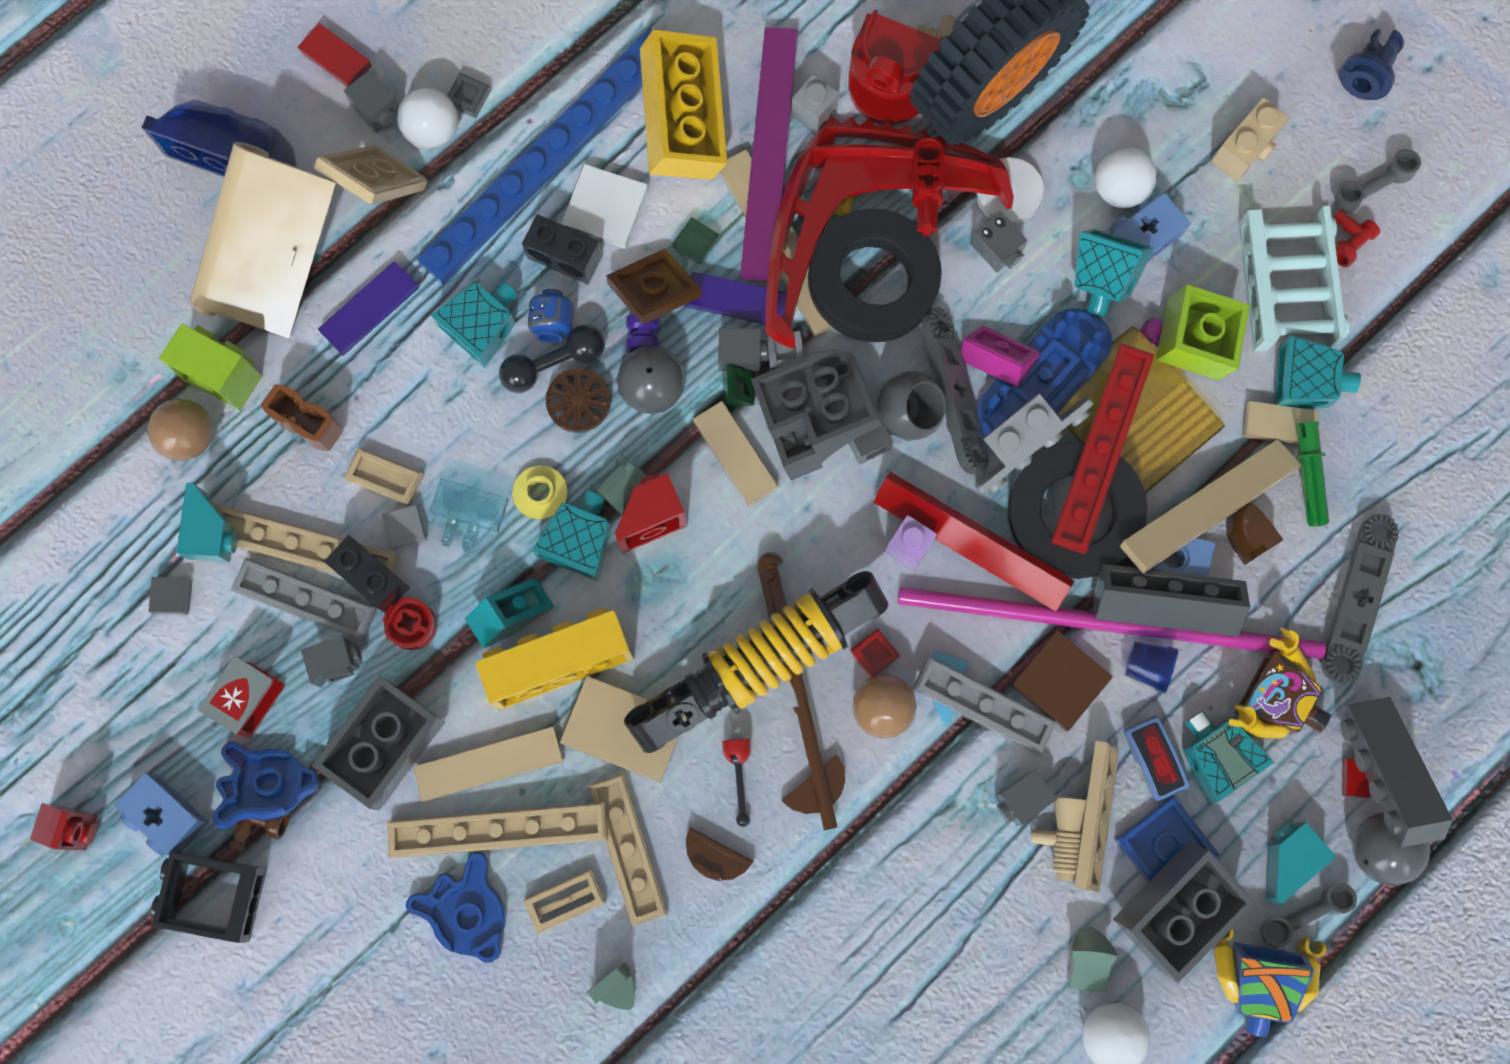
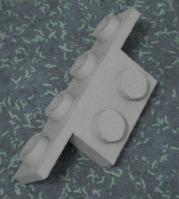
[975,393,1094,494]

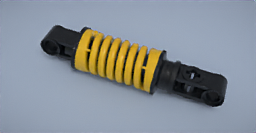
[624,571,888,753]

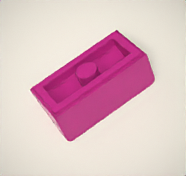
[961,325,1040,386]

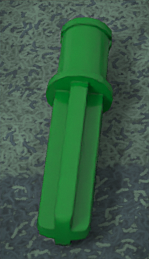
[1295,421,1329,527]

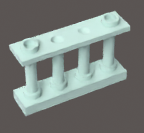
[1239,206,1350,352]

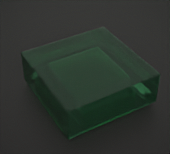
[672,217,720,265]

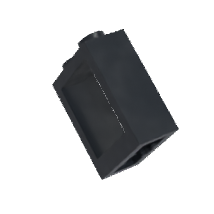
[151,852,267,943]

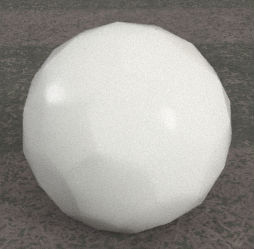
[397,88,458,149]
[1095,147,1156,208]
[1082,1002,1150,1064]

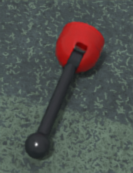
[722,738,751,827]

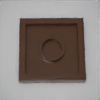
[606,249,702,325]
[1011,630,1113,732]

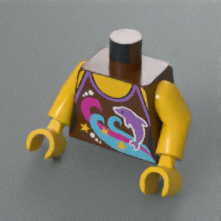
[1229,627,1331,739]

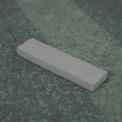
[231,558,378,642]
[912,657,1057,755]

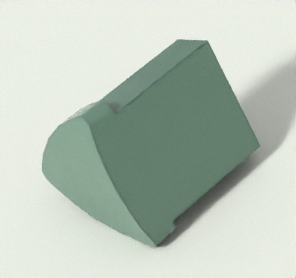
[596,454,646,514]
[1067,927,1117,993]
[587,963,635,1010]

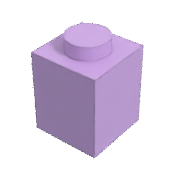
[885,515,938,571]

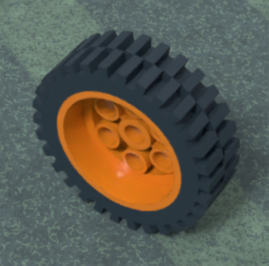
[910,0,1090,145]

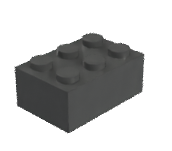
[311,675,445,811]
[1113,841,1256,983]

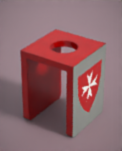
[197,657,285,738]

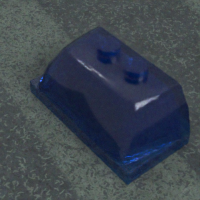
[141,100,297,177]

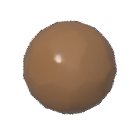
[148,399,213,461]
[852,674,917,739]

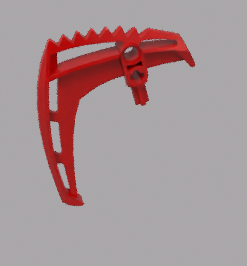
[765,116,1014,348]

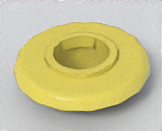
[512,465,568,520]

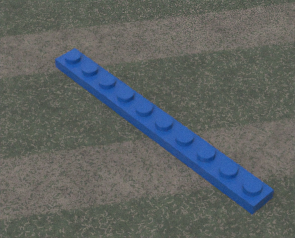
[417,28,652,285]

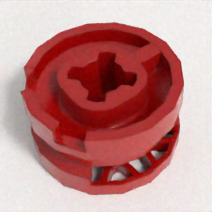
[383,597,438,651]

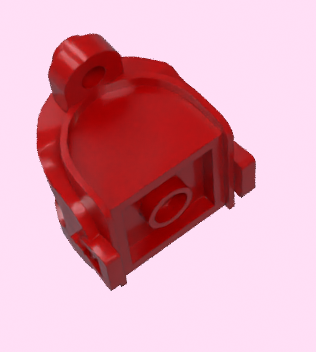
[848,9,944,125]

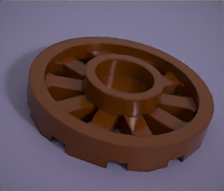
[546,368,611,433]

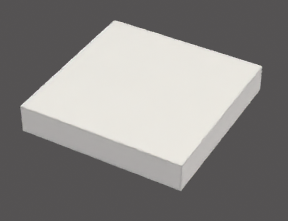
[561,164,648,249]

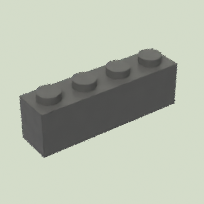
[1093,564,1250,636]
[1340,697,1453,848]

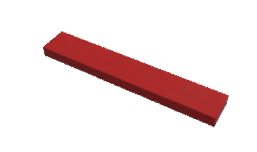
[1050,343,1155,555]
[873,472,1075,611]

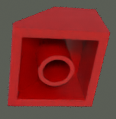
[615,473,687,554]

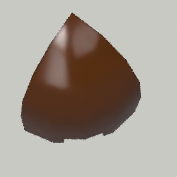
[1226,502,1283,565]

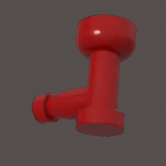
[1333,209,1381,268]

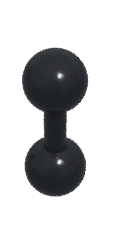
[499,324,605,393]

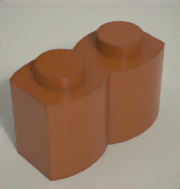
[261,384,343,451]

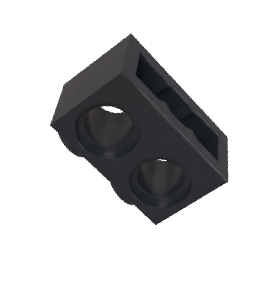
[522,214,603,285]
[324,534,410,613]

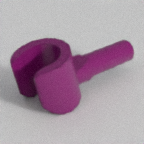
[1139,317,1163,347]

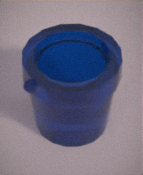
[1124,641,1179,693]

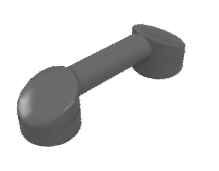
[1334,149,1421,212]
[1260,883,1357,948]

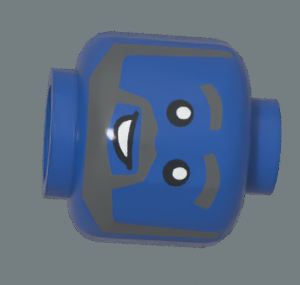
[528,289,574,343]

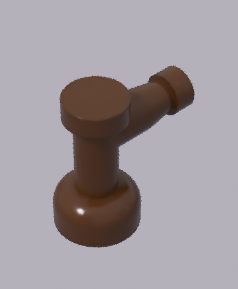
[229,813,290,853]

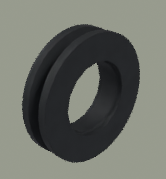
[808,209,942,342]
[1008,442,1147,579]

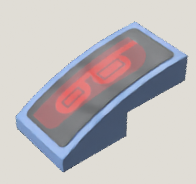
[1123,715,1190,801]

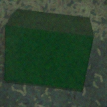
[722,365,754,406]

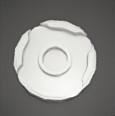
[976,157,1044,224]

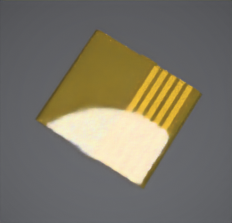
[1057,326,1225,494]

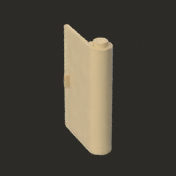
[190,142,336,338]

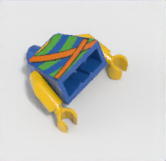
[1214,928,1326,1037]

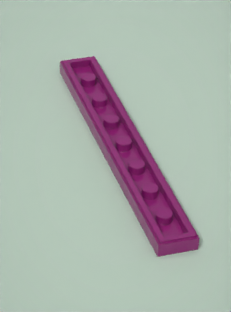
[740,28,798,280]

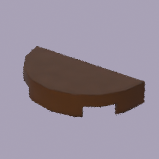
[782,755,845,814]
[686,827,754,881]

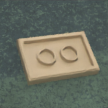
[314,145,428,205]
[560,676,686,783]

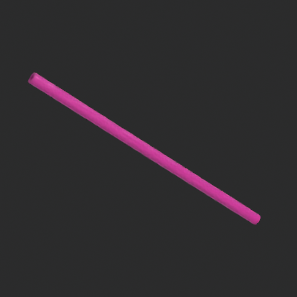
[897,587,1326,659]

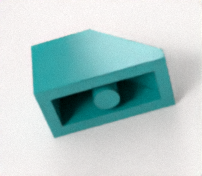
[176,483,238,563]
[465,578,555,648]
[1265,821,1336,904]

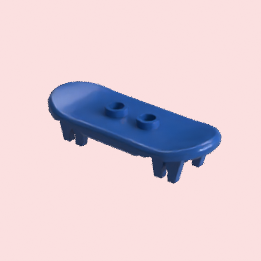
[977,308,1113,436]

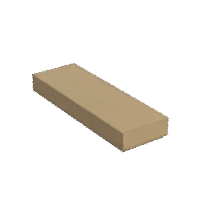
[693,401,778,507]

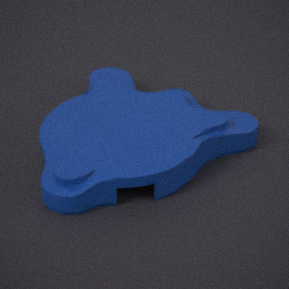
[212,741,319,829]
[406,853,506,963]

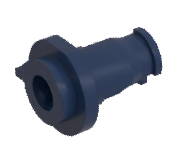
[1339,29,1404,100]

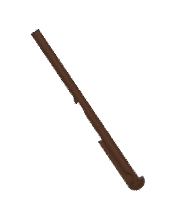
[756,552,838,831]

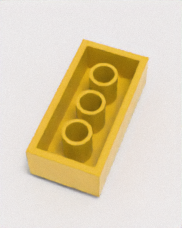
[640,29,727,180]
[475,608,634,710]

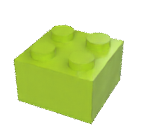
[1156,284,1250,380]
[159,323,262,411]

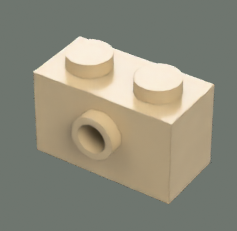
[1211,97,1290,182]

